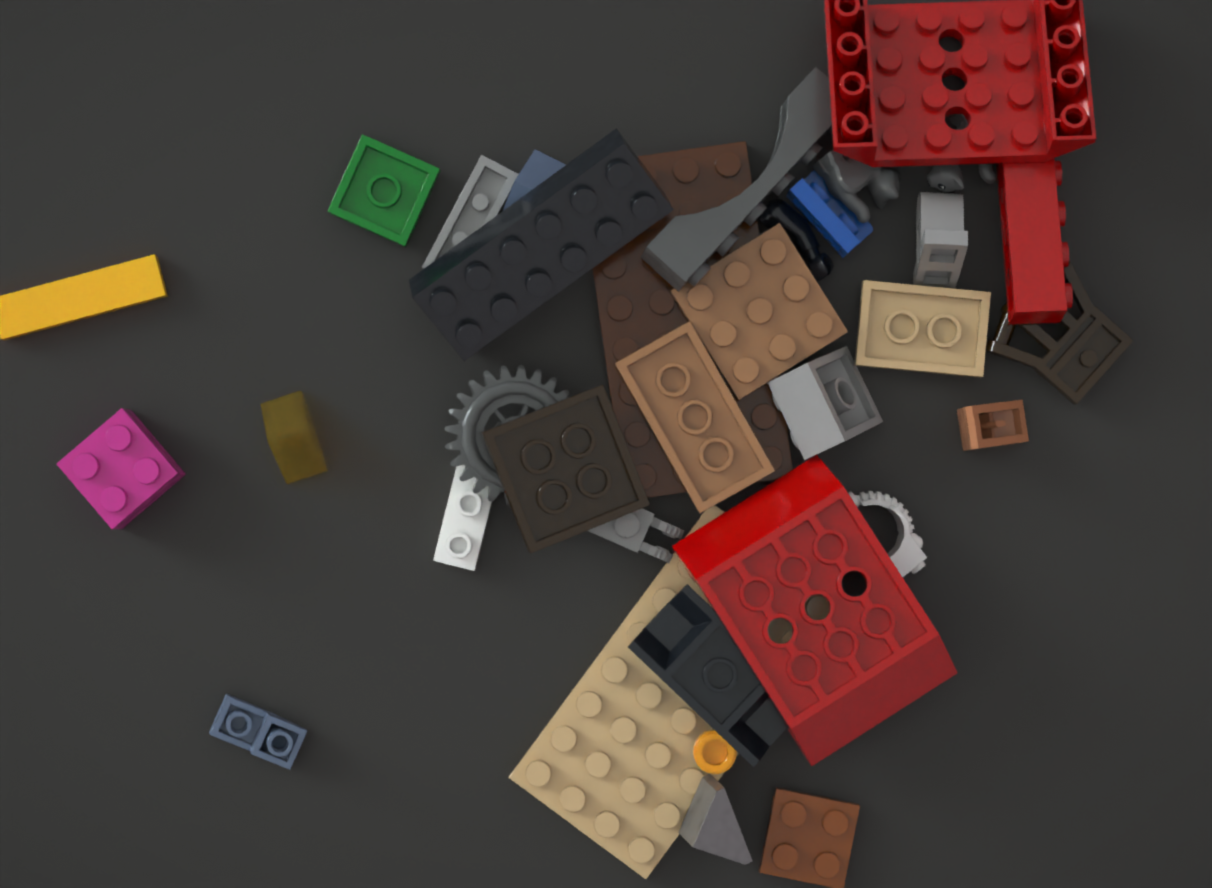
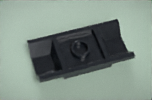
[628,584,788,767]

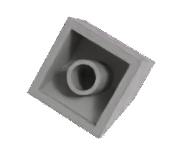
[767,346,883,460]

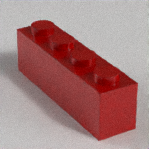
[996,158,1073,325]

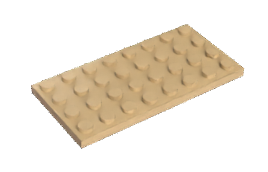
[508,505,829,879]

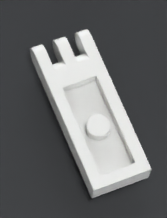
[433,465,492,571]

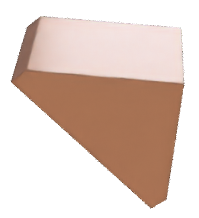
[957,400,1029,451]

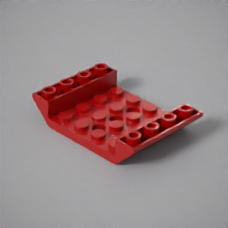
[824,0,1097,167]
[672,455,958,766]

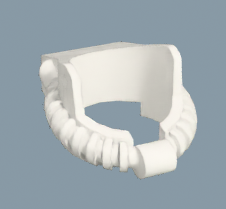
[848,491,927,577]

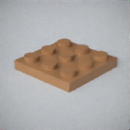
[670,223,848,401]

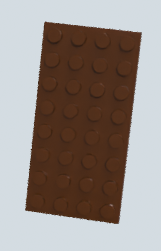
[593,141,793,498]

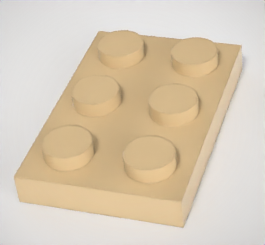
[854,280,991,378]

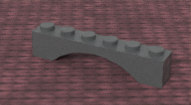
[641,67,832,292]

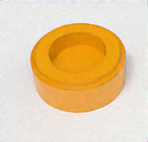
[693,730,737,774]

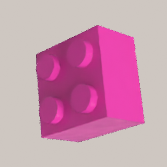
[56,408,186,529]

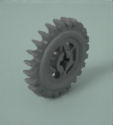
[444,365,569,506]

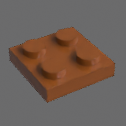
[758,787,860,888]

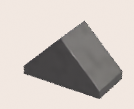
[678,774,753,865]

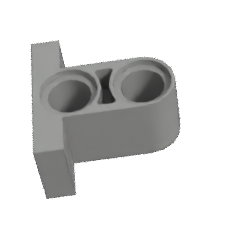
[913,192,968,289]

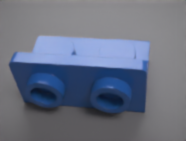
[786,170,873,258]

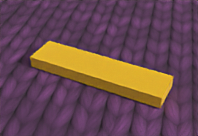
[0,254,168,341]

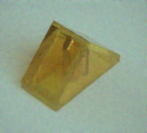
[261,390,328,484]

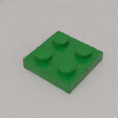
[327,134,441,248]

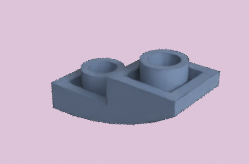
[209,693,307,770]

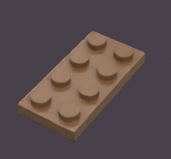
[615,321,775,514]

